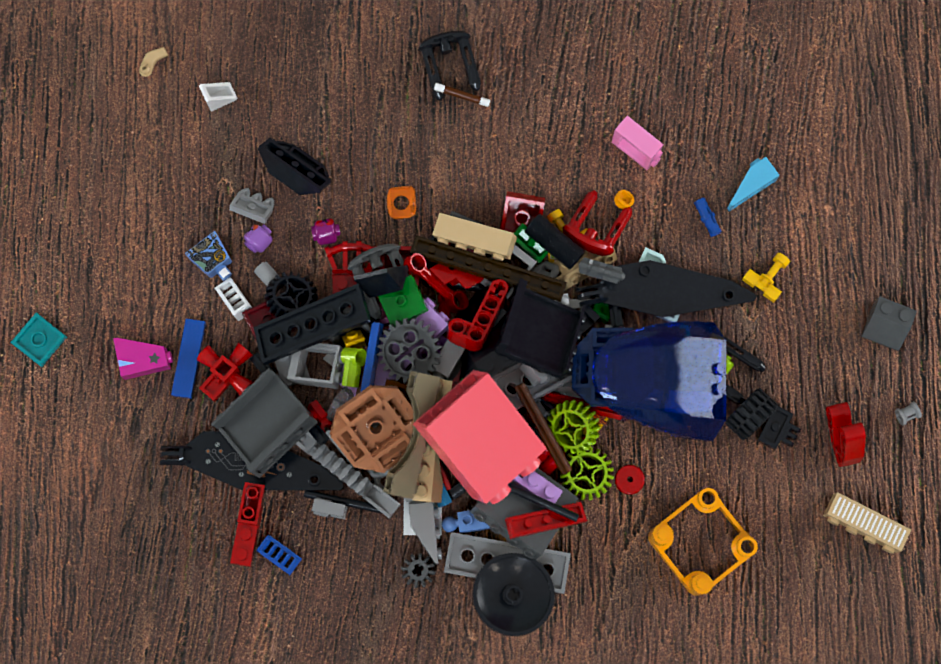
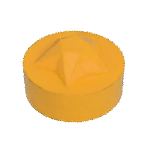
[614,190,634,209]

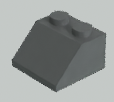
[861,296,917,351]

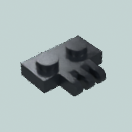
[757,406,801,450]

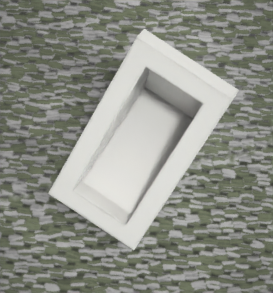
[199,82,238,112]

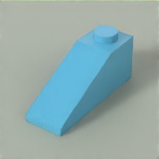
[727,157,780,212]

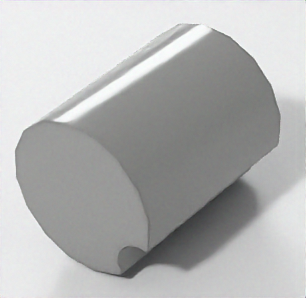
[254,261,279,286]

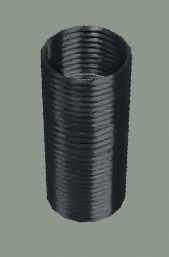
[525,214,585,270]

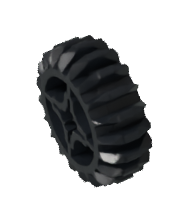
[265,271,318,318]

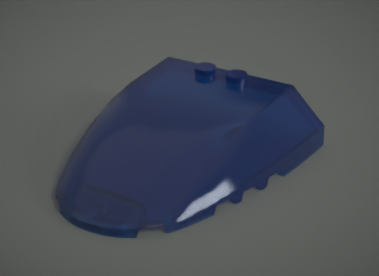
[592,321,727,442]

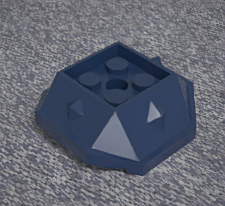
[572,328,654,407]

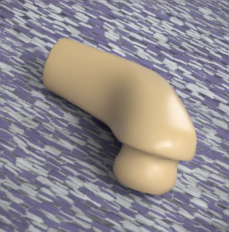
[139,47,168,77]

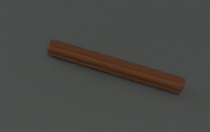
[514,383,572,475]

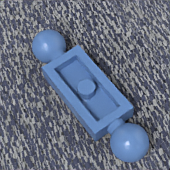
[442,510,490,533]

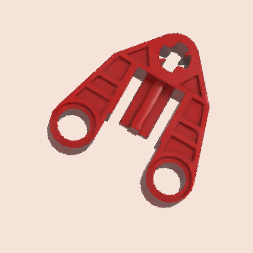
[826,402,866,467]

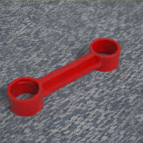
[403,253,468,313]

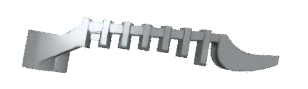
[296,431,401,519]

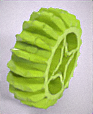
[547,399,601,454]
[560,446,614,501]

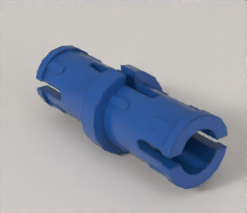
[694,197,722,237]

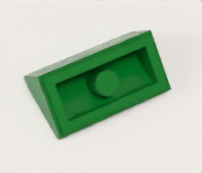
[513,223,549,264]

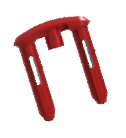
[562,190,632,256]

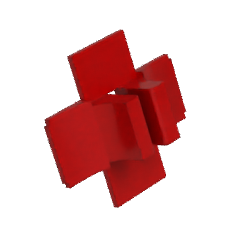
[429,243,484,289]

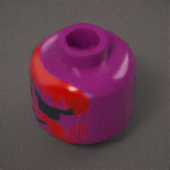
[311,218,341,245]

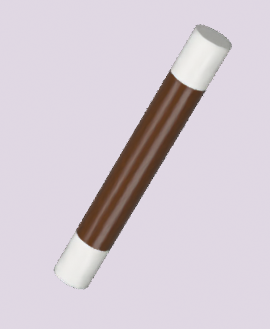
[434,83,490,107]

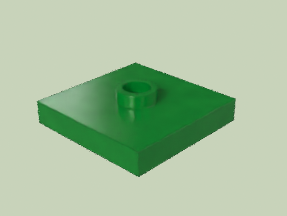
[378,275,429,326]

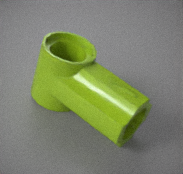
[341,347,367,388]

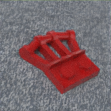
[324,241,377,294]

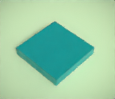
[10,313,67,367]

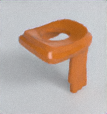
[387,186,416,219]

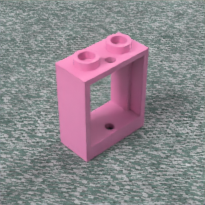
[612,116,664,170]

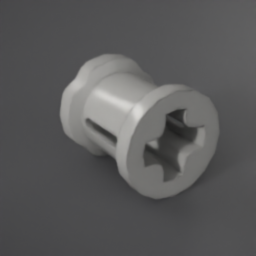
[895,401,922,426]

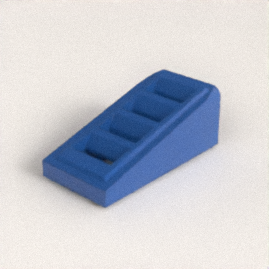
[256,534,302,575]

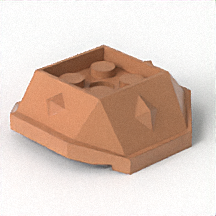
[330,385,414,473]

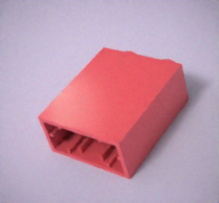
[413,370,547,504]

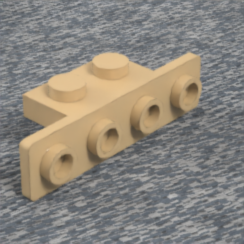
[553,247,617,290]

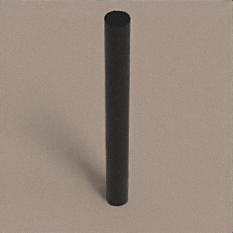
[508,483,579,522]
[304,490,382,514]

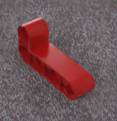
[447,279,508,352]

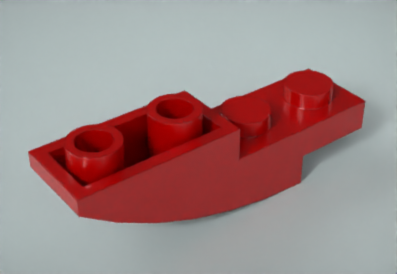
[230,482,265,567]

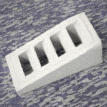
[215,277,252,321]

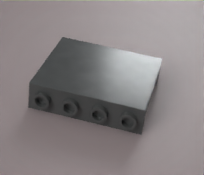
[211,368,318,478]
[470,468,578,560]

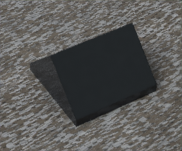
[353,265,409,298]

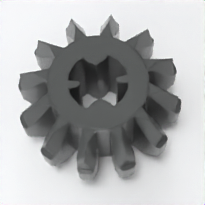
[401,553,436,588]

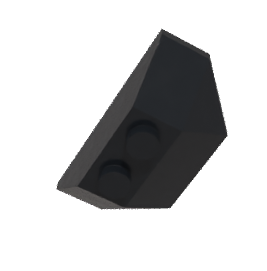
[258,138,332,195]
[460,326,520,379]

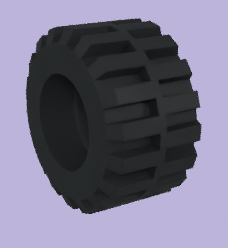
[725,388,778,441]

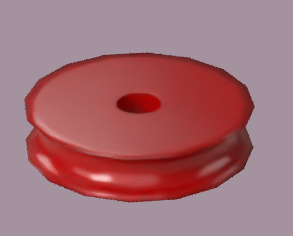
[615,465,645,495]

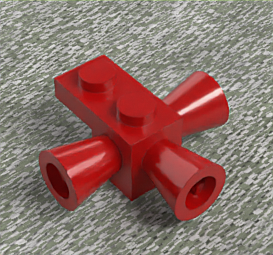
[197,343,254,402]

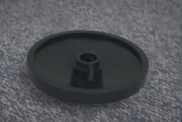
[472,553,555,637]

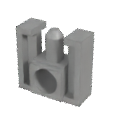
[312,498,348,520]

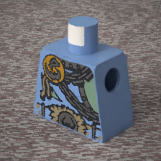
[185,231,232,281]

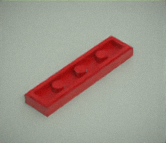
[505,502,587,539]

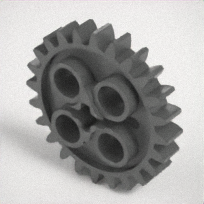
[377,318,443,383]

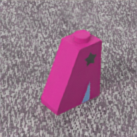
[113,338,173,380]

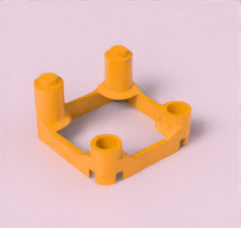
[648,488,758,596]

